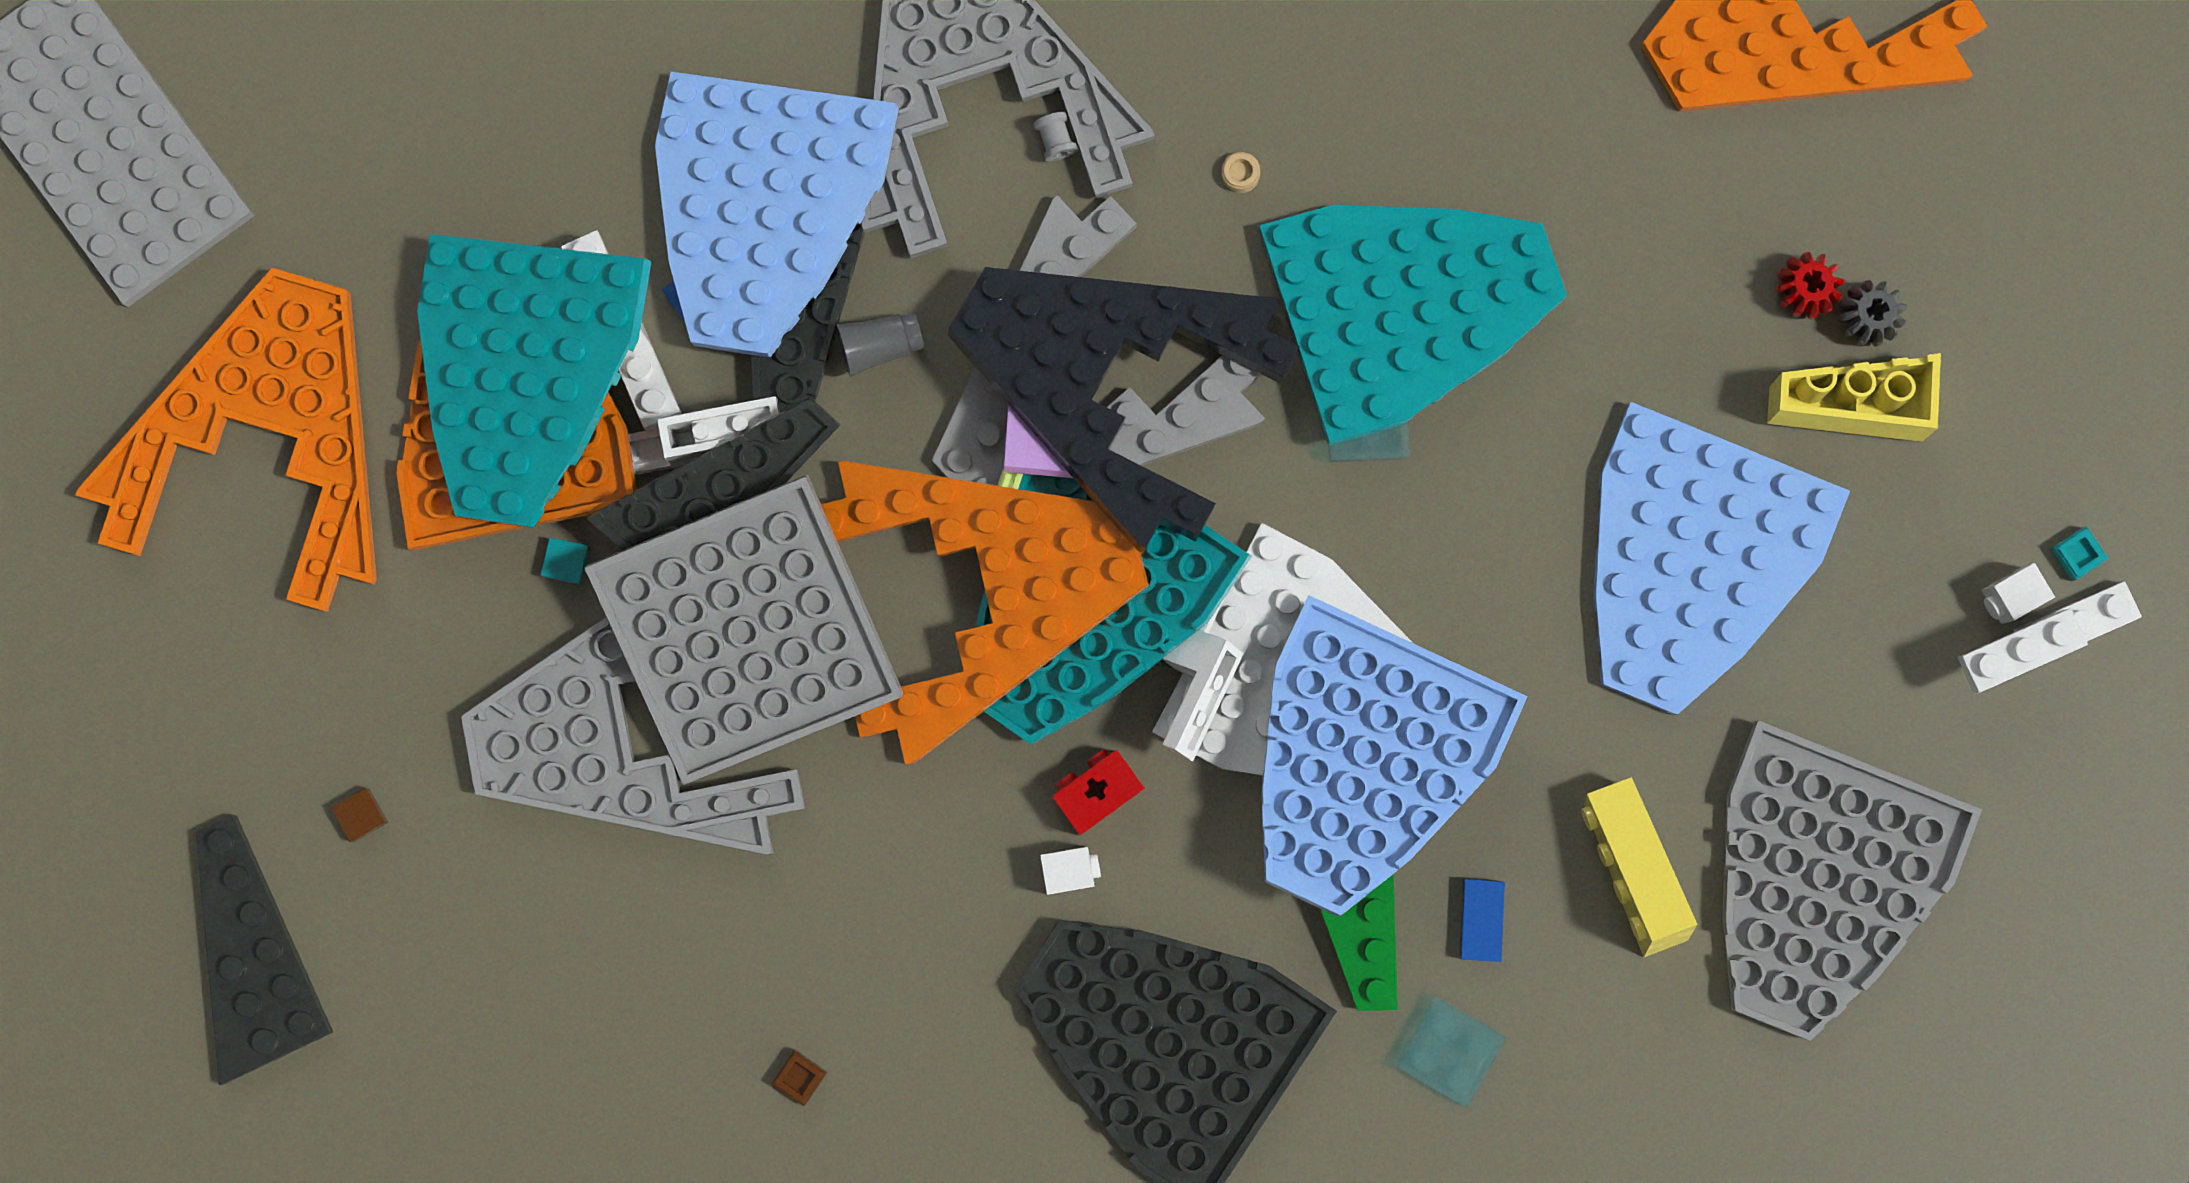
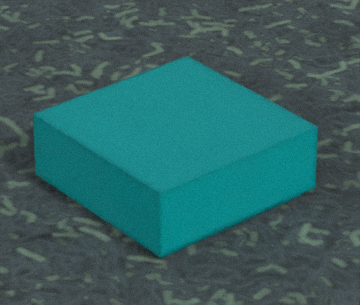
[2050,526,2109,581]
[541,537,590,585]

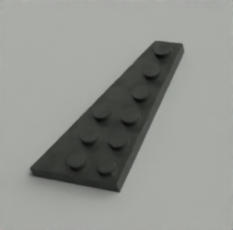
[196,815,333,1086]

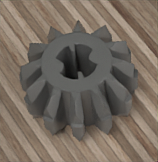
[1837,280,1907,347]

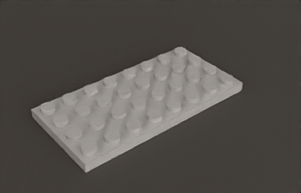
[0,0,255,307]

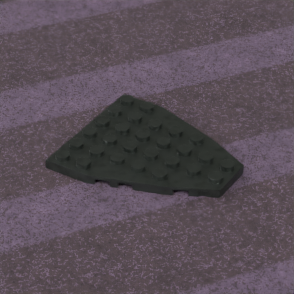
[1015,921,1337,1183]

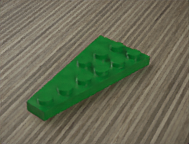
[1320,874,1398,1011]

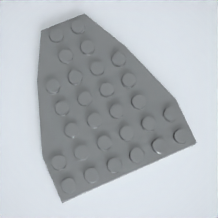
[1722,720,1982,1041]

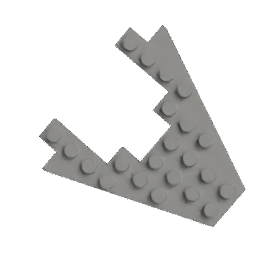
[861,0,1155,259]
[932,195,1265,486]
[461,617,806,855]

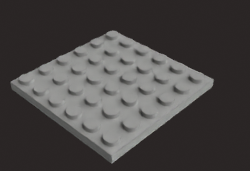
[585,474,904,785]

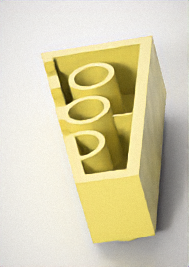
[1767,353,1941,442]
[1581,777,1698,958]

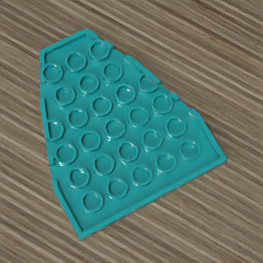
[1258,205,1567,446]
[417,234,651,528]
[977,474,1252,744]

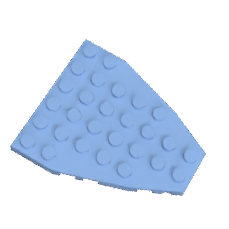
[655,72,899,358]
[1593,402,1850,715]
[1261,595,1528,917]

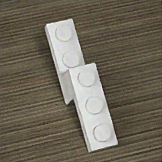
[561,230,682,434]
[628,396,780,475]
[1957,581,2142,694]
[1162,598,1244,761]

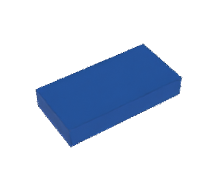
[1460,879,1505,962]

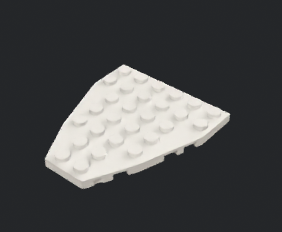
[1152,523,1414,776]

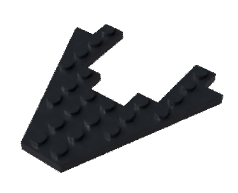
[948,267,1300,554]

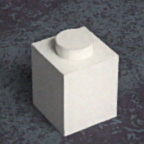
[1981,563,2055,624]
[1040,847,1101,895]

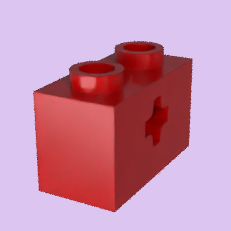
[1052,748,1145,836]

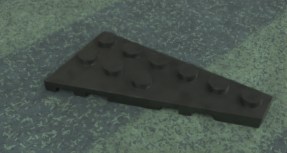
[751,230,865,413]
[587,397,840,550]

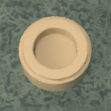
[1221,152,1260,193]

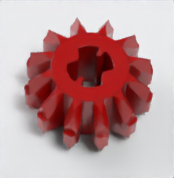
[1775,252,1845,319]

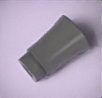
[836,313,924,377]

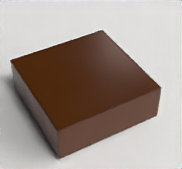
[331,788,388,843]
[771,1049,828,1106]

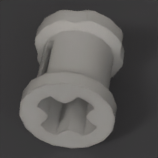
[1033,112,1078,162]

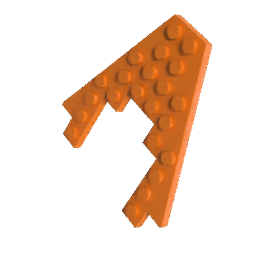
[1641,0,1988,112]
[75,268,377,612]
[821,461,1149,765]

